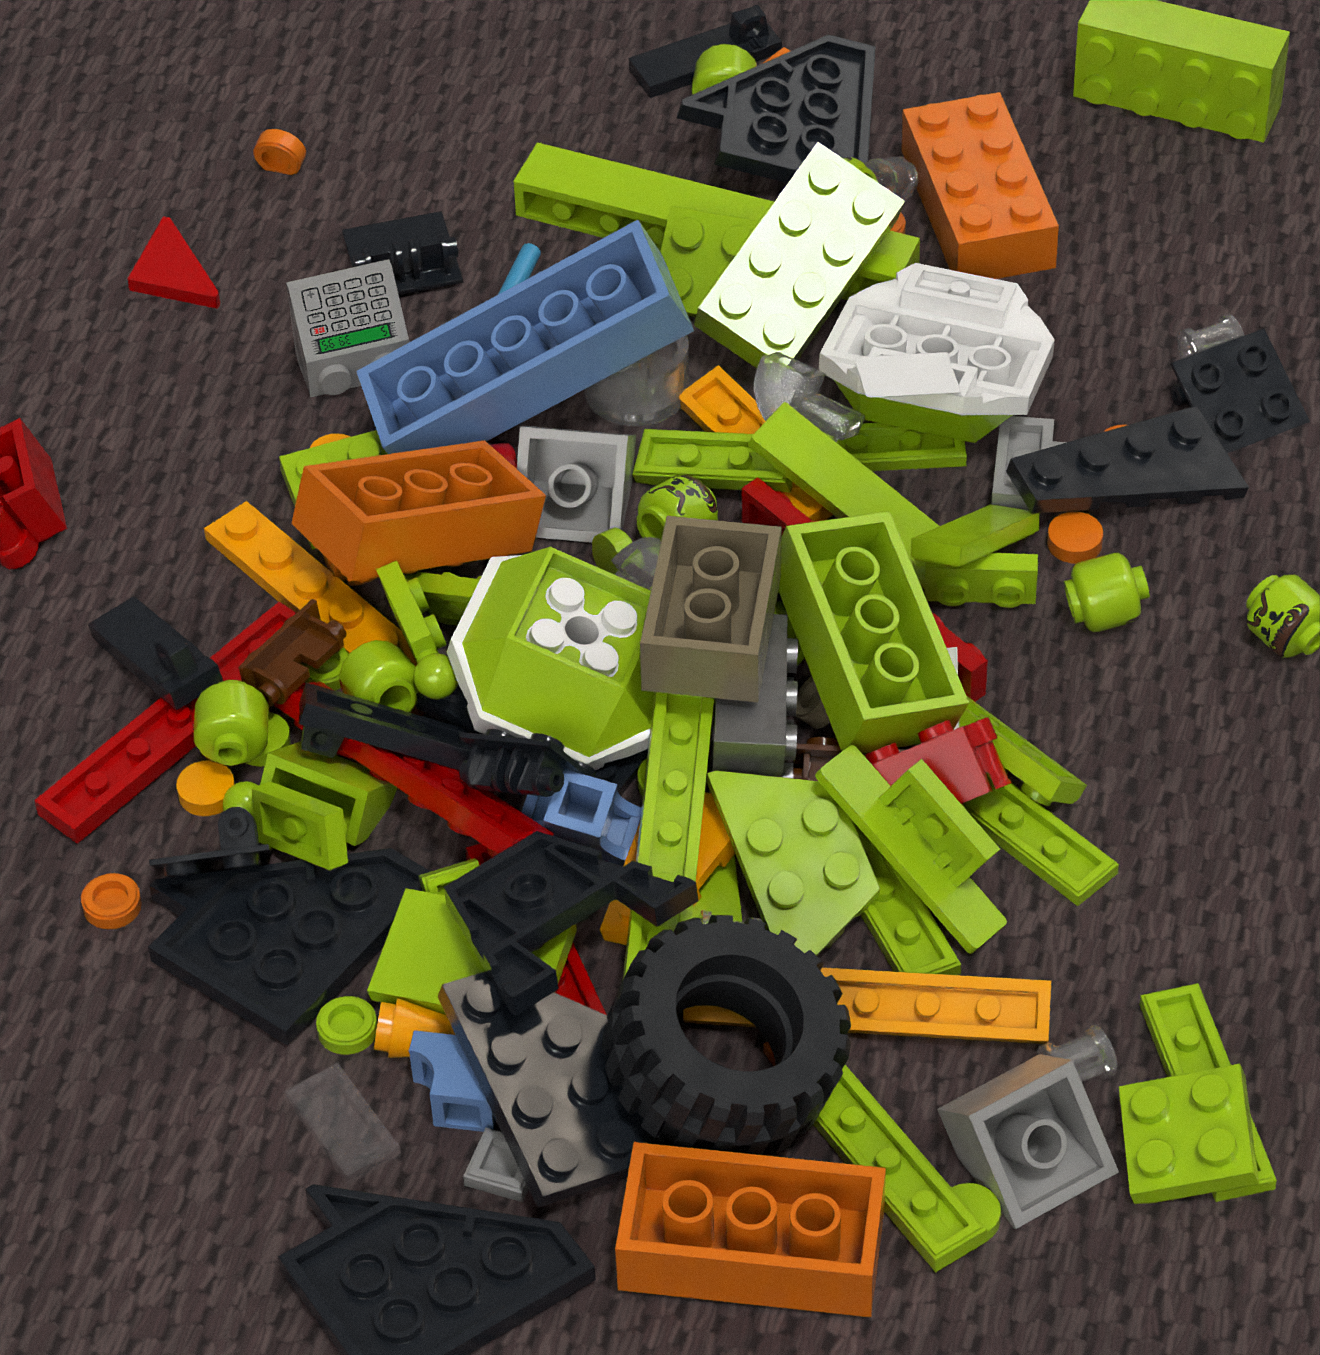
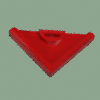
[127,216,220,309]

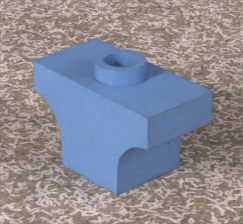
[522,769,642,866]
[409,1030,497,1132]

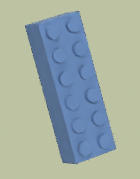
[356,220,694,454]

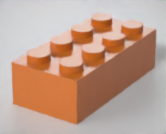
[902,92,1059,279]
[291,440,546,581]
[615,1142,886,1317]

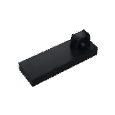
[628,5,782,98]
[88,596,223,710]
[299,683,472,770]

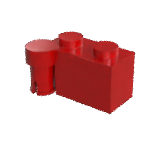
[0,418,67,569]
[864,717,1012,804]

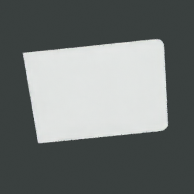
[855,352,961,398]

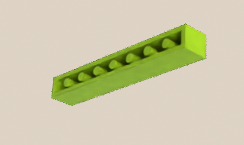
[514,142,920,300]

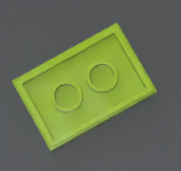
[367,888,577,1015]

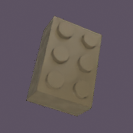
[640,516,782,702]

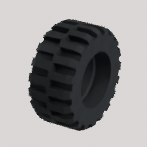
[602,915,851,1155]

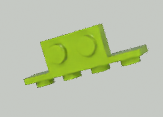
[815,745,1007,953]

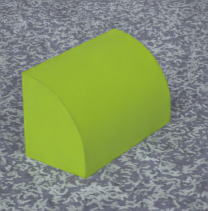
[260,741,397,846]

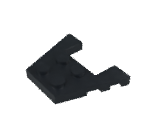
[444,831,698,1016]

